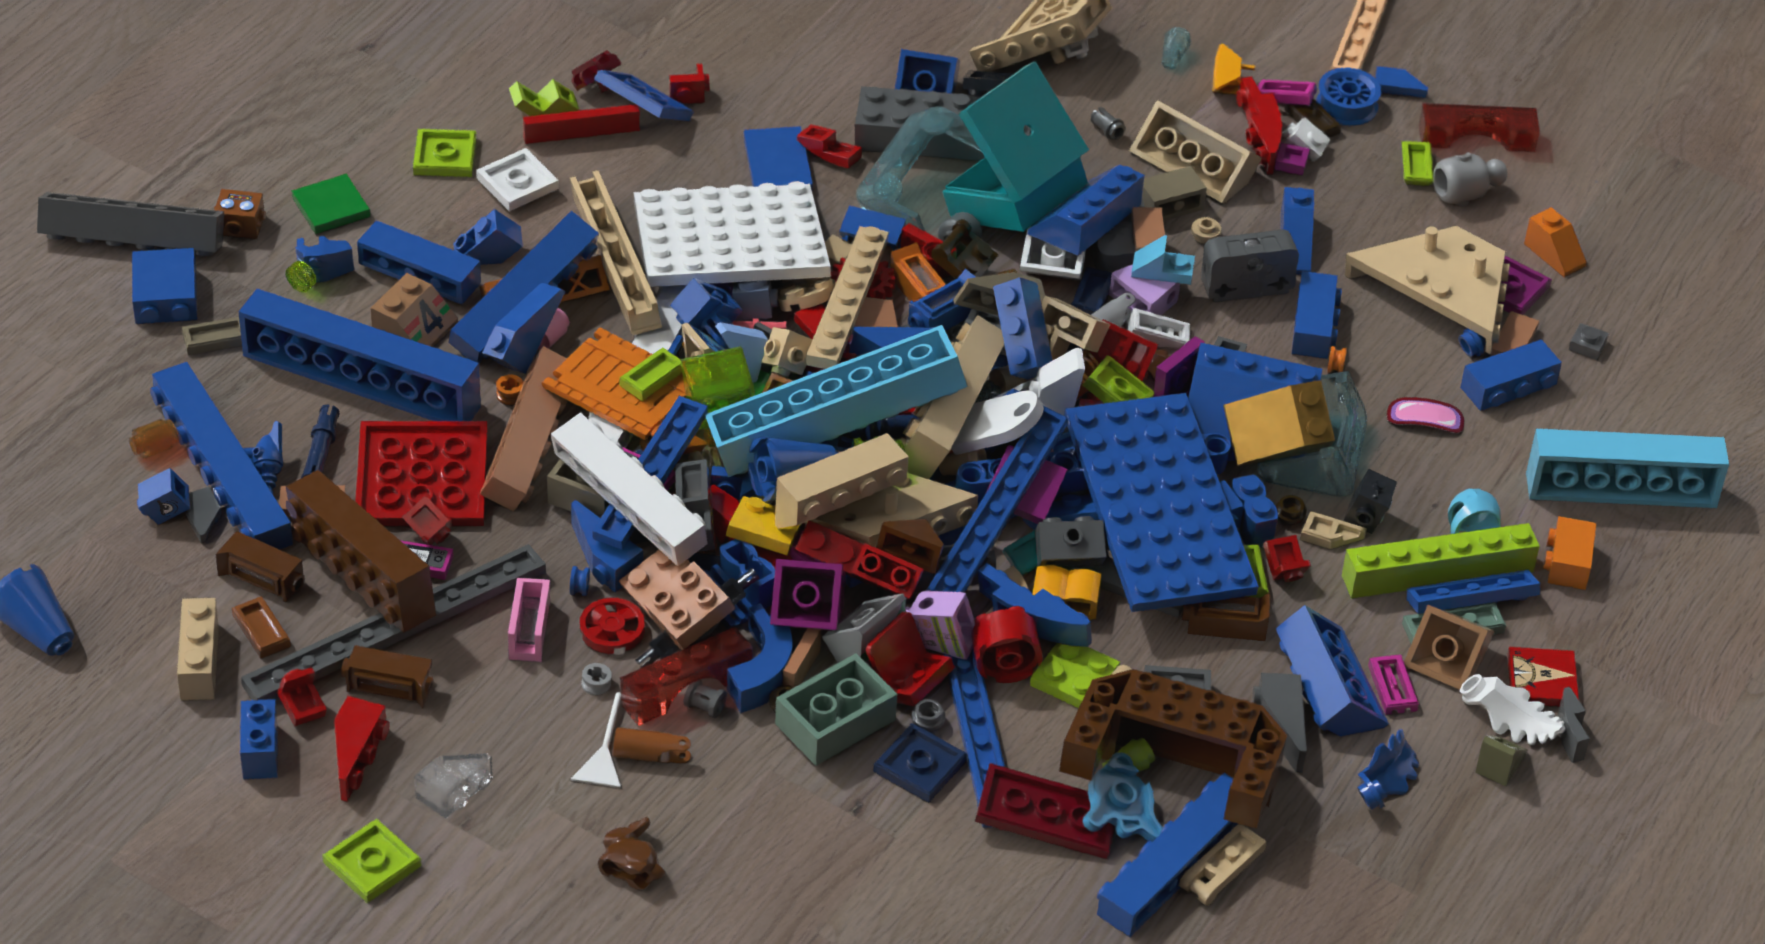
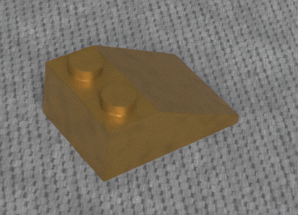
[1223,380,1335,466]

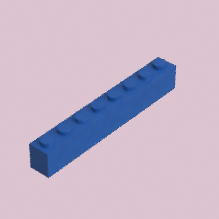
[150,362,293,550]

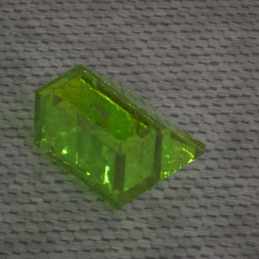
[680,346,755,430]

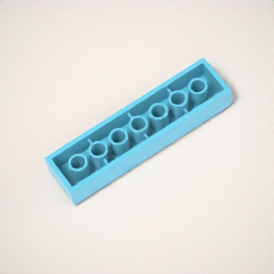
[705,325,968,477]

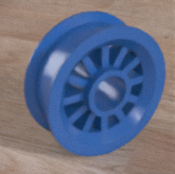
[1316,68,1381,126]

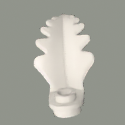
[1460,674,1565,745]

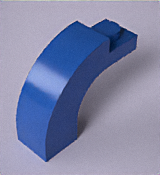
[727,603,792,713]

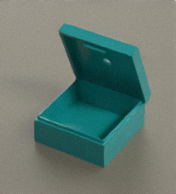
[942,61,1089,232]

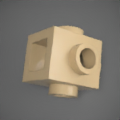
[761,327,813,378]

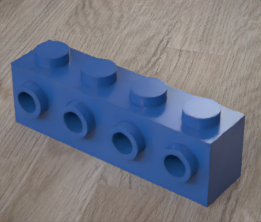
[357,220,481,304]

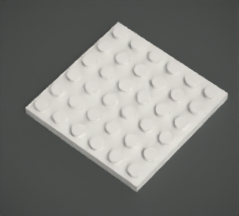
[634,182,831,287]

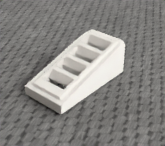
[1125,308,1190,348]

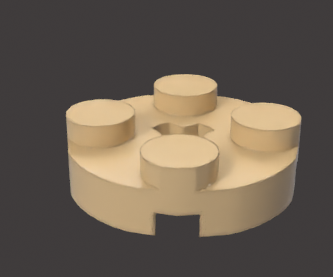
[778,277,836,311]

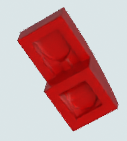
[797,124,862,169]

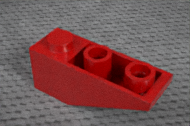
[334,696,390,802]

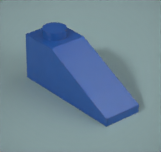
[1280,187,1314,274]
[482,283,565,374]
[571,500,643,592]

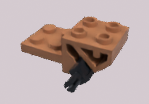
[619,549,760,671]

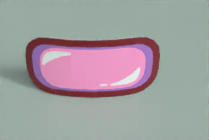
[1387,397,1464,433]

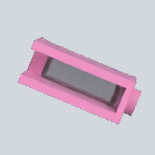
[508,578,550,662]

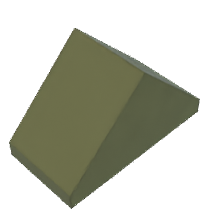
[1475,736,1528,786]

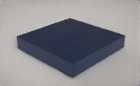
[873,723,967,803]

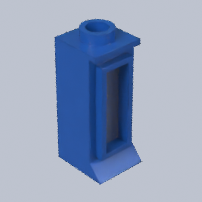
[908,268,980,331]

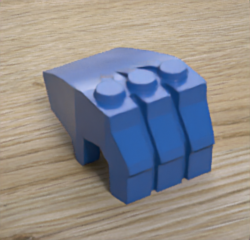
[295,236,354,283]

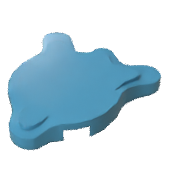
[1083,752,1163,842]

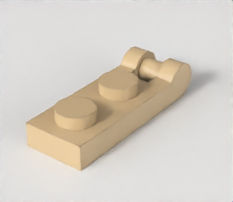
[1179,824,1267,906]

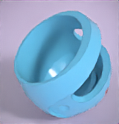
[1448,489,1501,534]

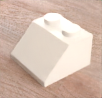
[1020,226,1086,280]

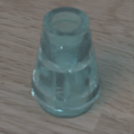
[1161,27,1192,69]

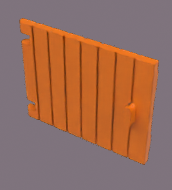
[542,327,702,440]

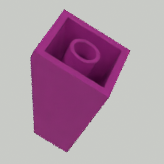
[770,559,847,631]

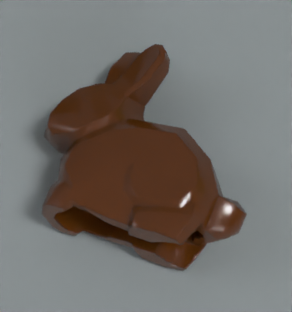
[598,817,665,890]

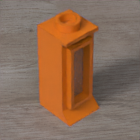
[890,243,946,302]

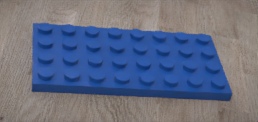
[1064,393,1259,612]

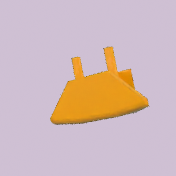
[1212,44,1255,95]

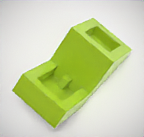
[509,79,579,116]

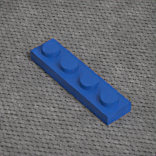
[1407,570,1540,614]

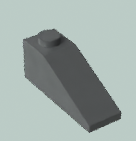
[1252,673,1306,773]

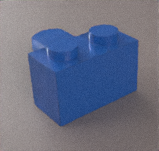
[670,278,743,350]

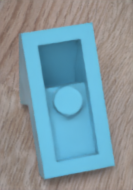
[1131,235,1195,285]

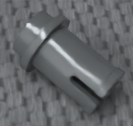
[1090,107,1125,140]

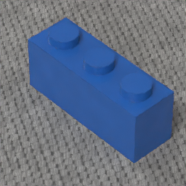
[1291,271,1342,359]
[993,277,1053,380]
[1460,339,1562,411]

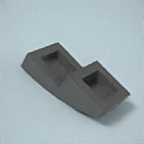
[1558,687,1590,763]

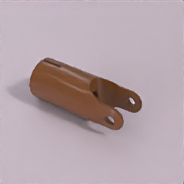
[613,727,691,763]

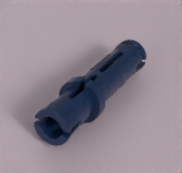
[301,404,340,478]

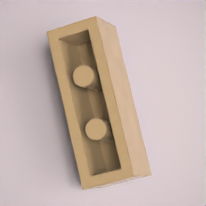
[177,598,219,700]

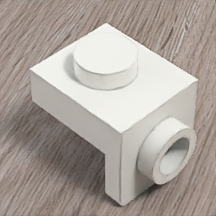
[1280,117,1330,162]

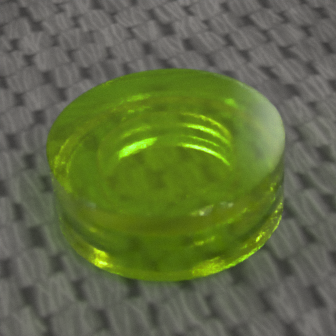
[285,261,316,292]

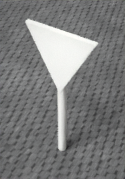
[571,692,622,788]

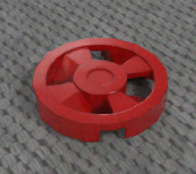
[579,598,645,654]

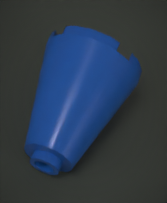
[748,437,839,502]
[0,564,74,656]

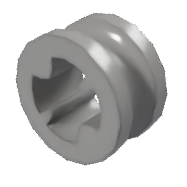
[581,663,612,695]

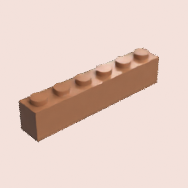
[480,346,568,512]

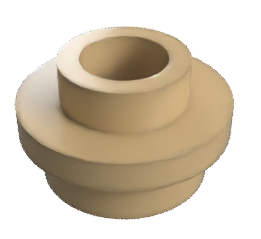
[1191,217,1221,244]

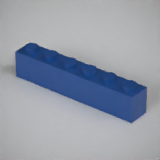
[448,210,599,363]
[1097,773,1238,937]

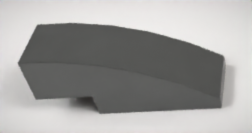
[675,459,716,552]

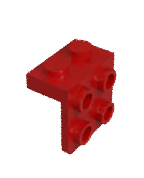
[866,611,955,706]

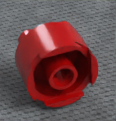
[971,606,1043,683]

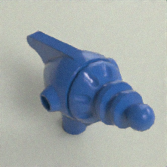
[243,421,283,494]

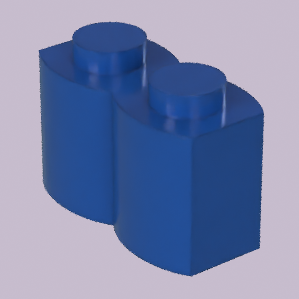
[1231,474,1278,548]
[720,539,775,609]

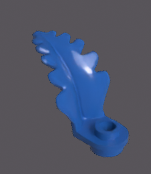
[1357,729,1419,810]

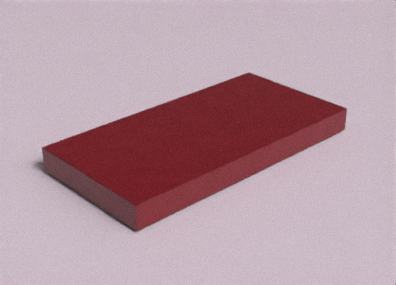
[974,763,1115,859]

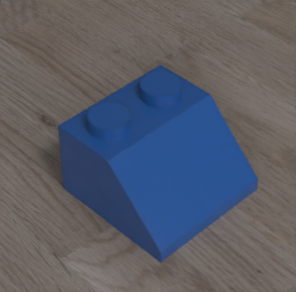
[895,49,960,94]

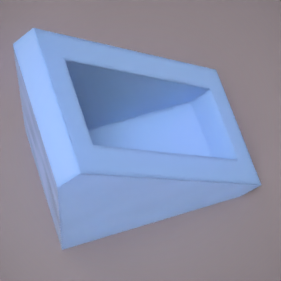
[715,322,768,384]

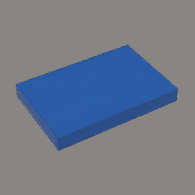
[594,70,694,121]
[743,126,813,190]

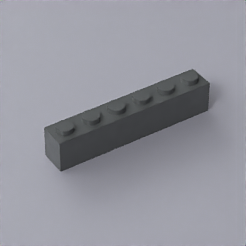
[37,192,224,256]

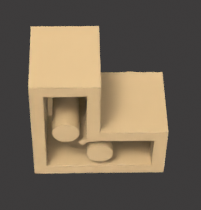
[1041,296,1110,360]

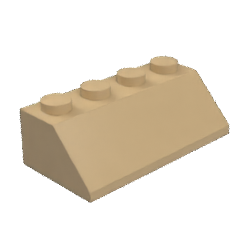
[1129,100,1262,204]
[775,433,909,528]

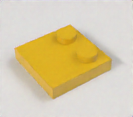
[726,496,802,555]

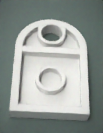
[951,391,1044,455]

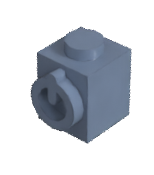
[732,280,779,322]

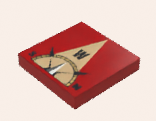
[1507,646,1579,707]

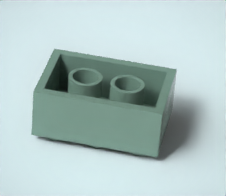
[775,653,897,766]

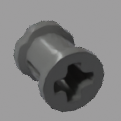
[684,678,727,718]

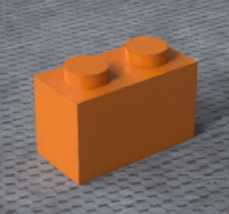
[1543,516,1596,590]

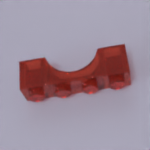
[1419,103,1540,152]
[620,627,753,726]

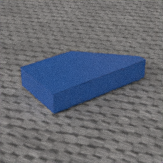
[1375,66,1428,98]

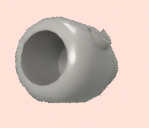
[1433,152,1507,206]

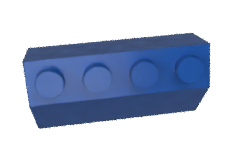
[1028,164,1145,256]
[1275,605,1389,737]

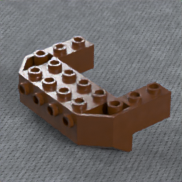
[1059,669,1287,829]

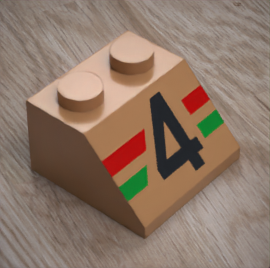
[371,273,458,347]

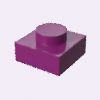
[1275,143,1310,175]

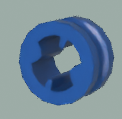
[570,566,590,596]

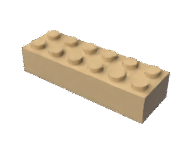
[897,315,1004,479]

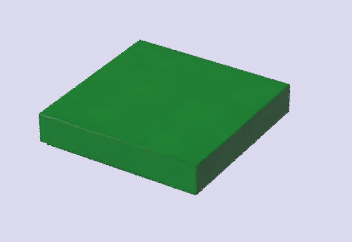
[291,173,370,234]

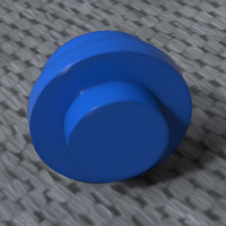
[1458,328,1486,357]

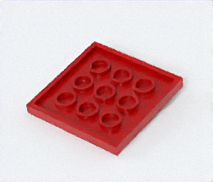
[355,421,488,526]

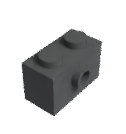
[1035,516,1106,568]

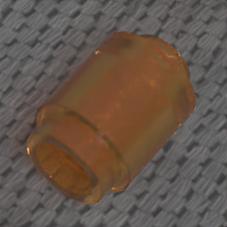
[129,419,179,459]

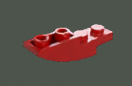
[1236,76,1282,175]
[795,520,924,599]

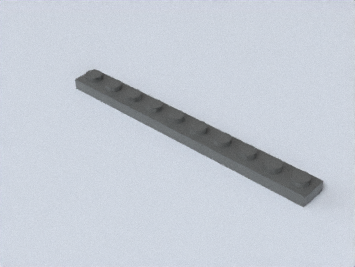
[241,544,546,700]

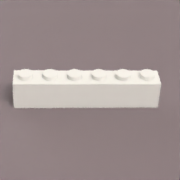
[551,412,707,566]

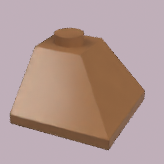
[1404,605,1495,690]

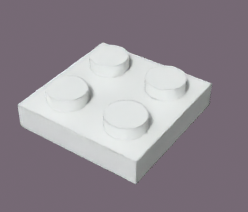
[477,148,559,211]

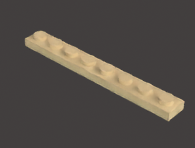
[805,226,889,369]

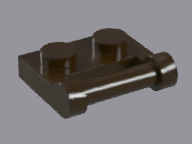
[931,219,999,279]

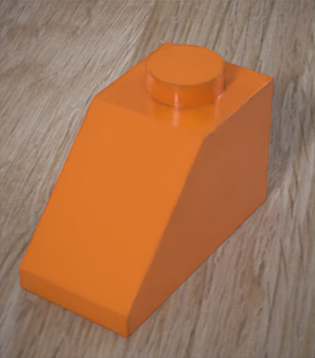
[1524,207,1587,277]

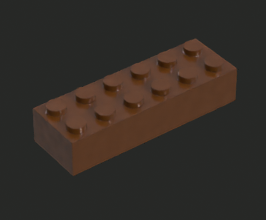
[286,470,436,633]

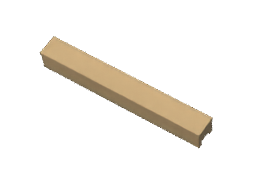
[570,170,662,336]

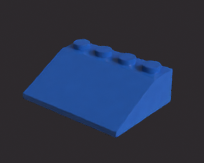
[1188,342,1323,460]

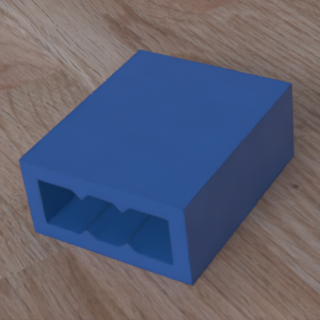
[132,248,197,324]

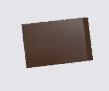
[876,519,944,574]

